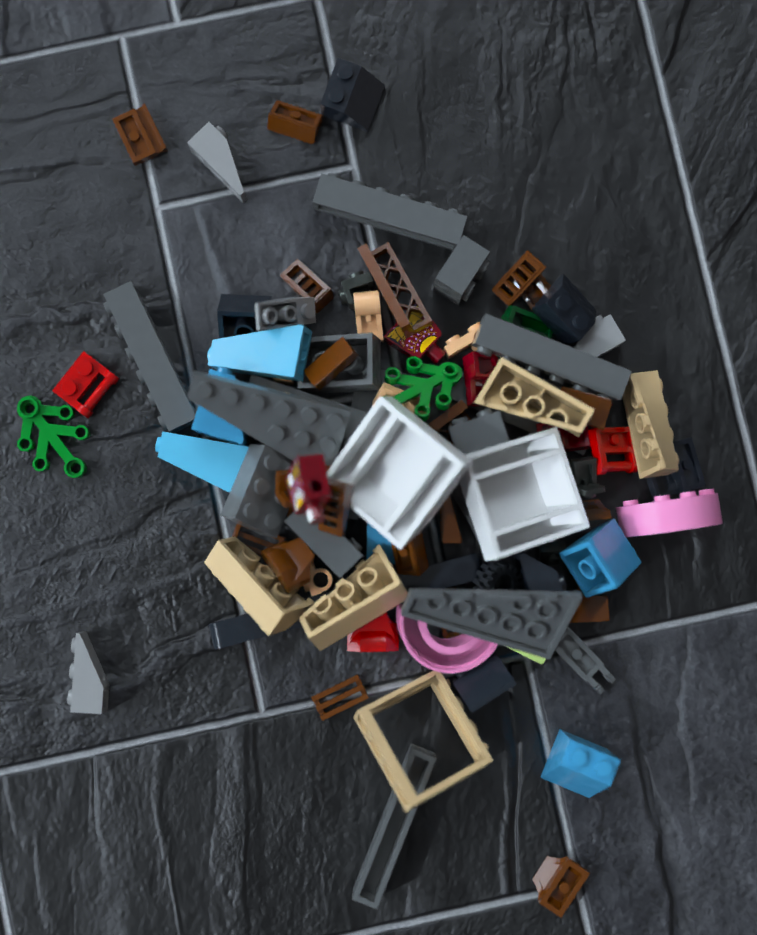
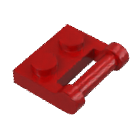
[52,351,120,419]
[588,427,638,475]

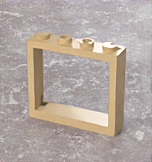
[354,670,493,813]

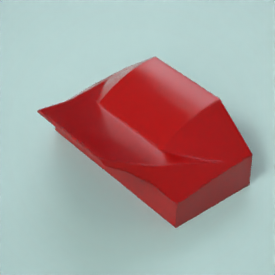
[347,613,399,652]

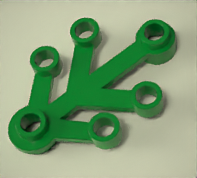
[375,356,462,421]
[17,396,90,478]

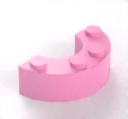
[616,488,723,537]
[396,604,498,673]

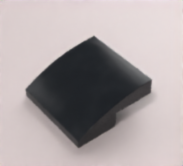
[646,437,706,500]

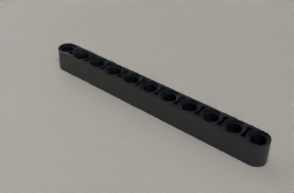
[208,552,483,649]

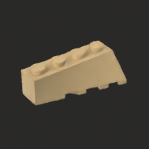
[474,357,594,437]
[622,370,679,479]
[204,537,315,636]
[299,544,408,651]

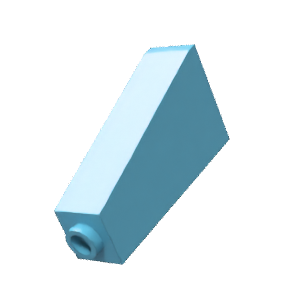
[207,325,312,382]
[155,432,249,493]

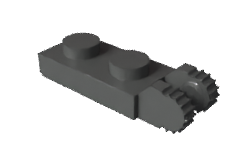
[555,626,616,695]

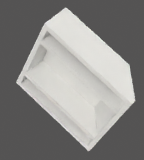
[327,396,473,550]
[459,427,590,561]

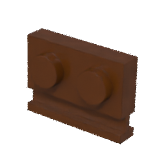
[112,104,168,166]

